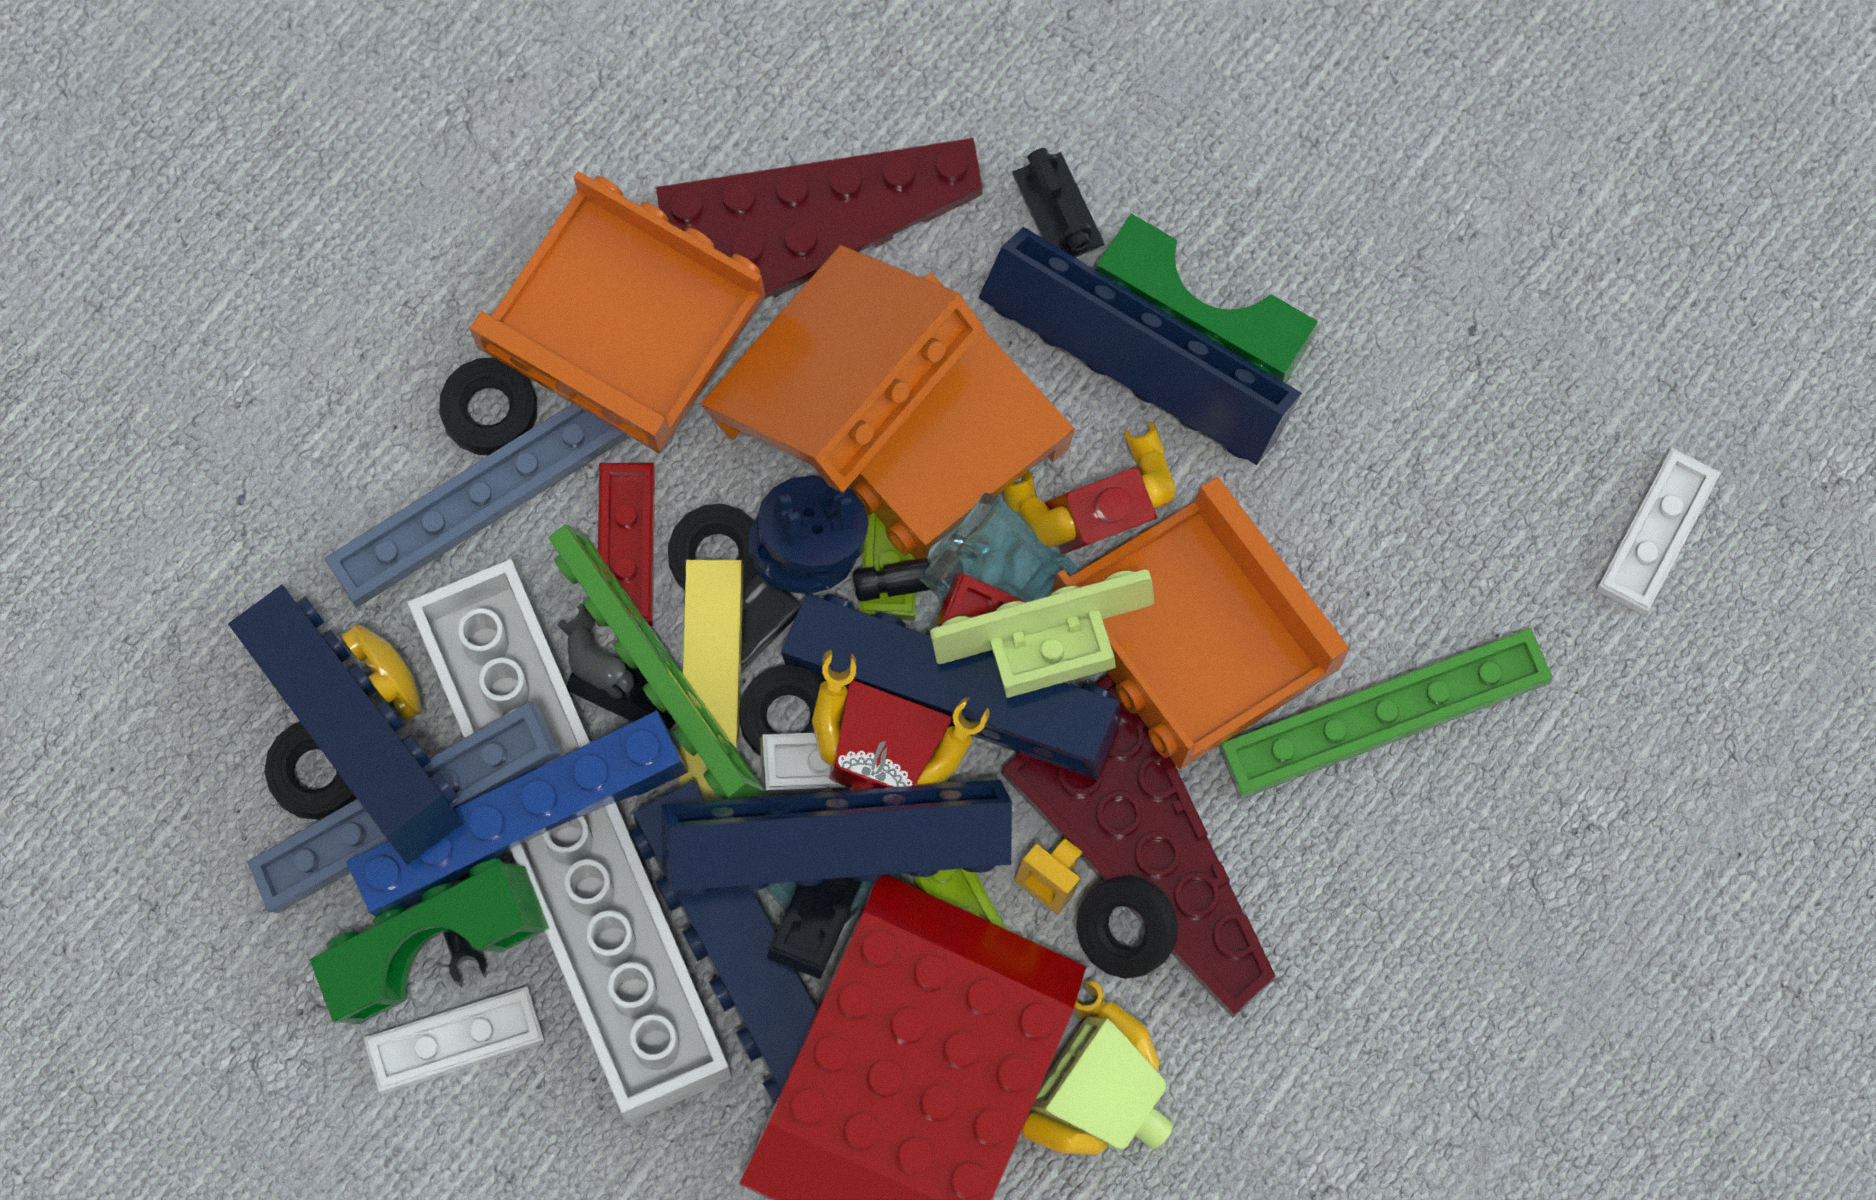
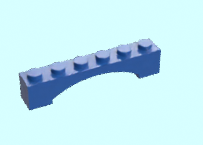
[346,711,689,917]

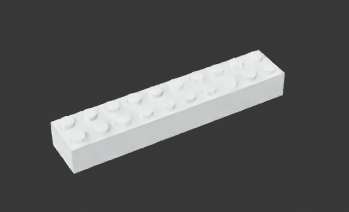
[407,559,732,1124]

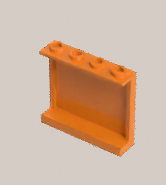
[469,171,766,454]
[700,245,985,493]
[849,272,1075,559]
[1050,476,1350,770]

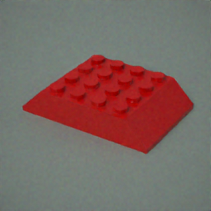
[738,874,1086,1200]

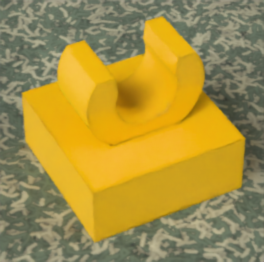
[1014,839,1083,915]

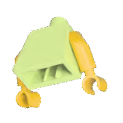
[1022,980,1174,1156]

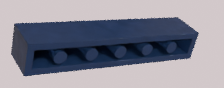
[979,227,1302,465]
[228,584,463,865]
[781,594,1122,780]
[661,779,1012,895]
[629,781,816,1105]

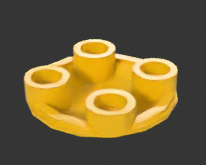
[341,623,422,721]

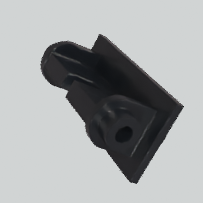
[1012,148,1105,257]

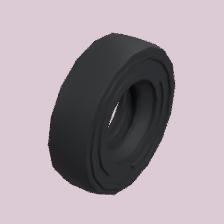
[439,358,537,455]
[668,504,758,590]
[739,665,825,756]
[264,722,357,820]
[1076,875,1179,979]

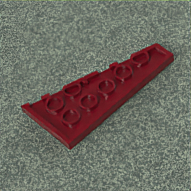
[656,138,983,299]
[1001,674,1276,1018]

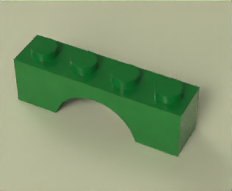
[1096,213,1318,383]
[309,859,550,1024]

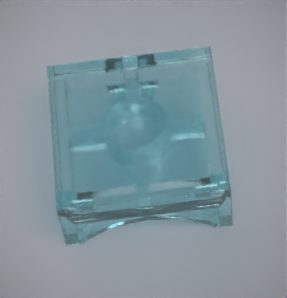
[919,493,1079,603]

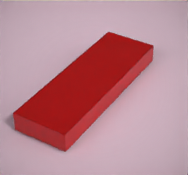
[597,463,655,626]

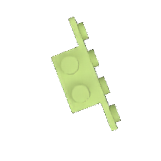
[930,570,1154,698]

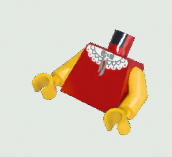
[1002,422,1176,555]
[812,650,990,790]

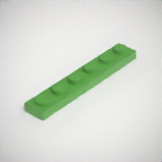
[548,524,766,800]
[1220,628,1553,799]

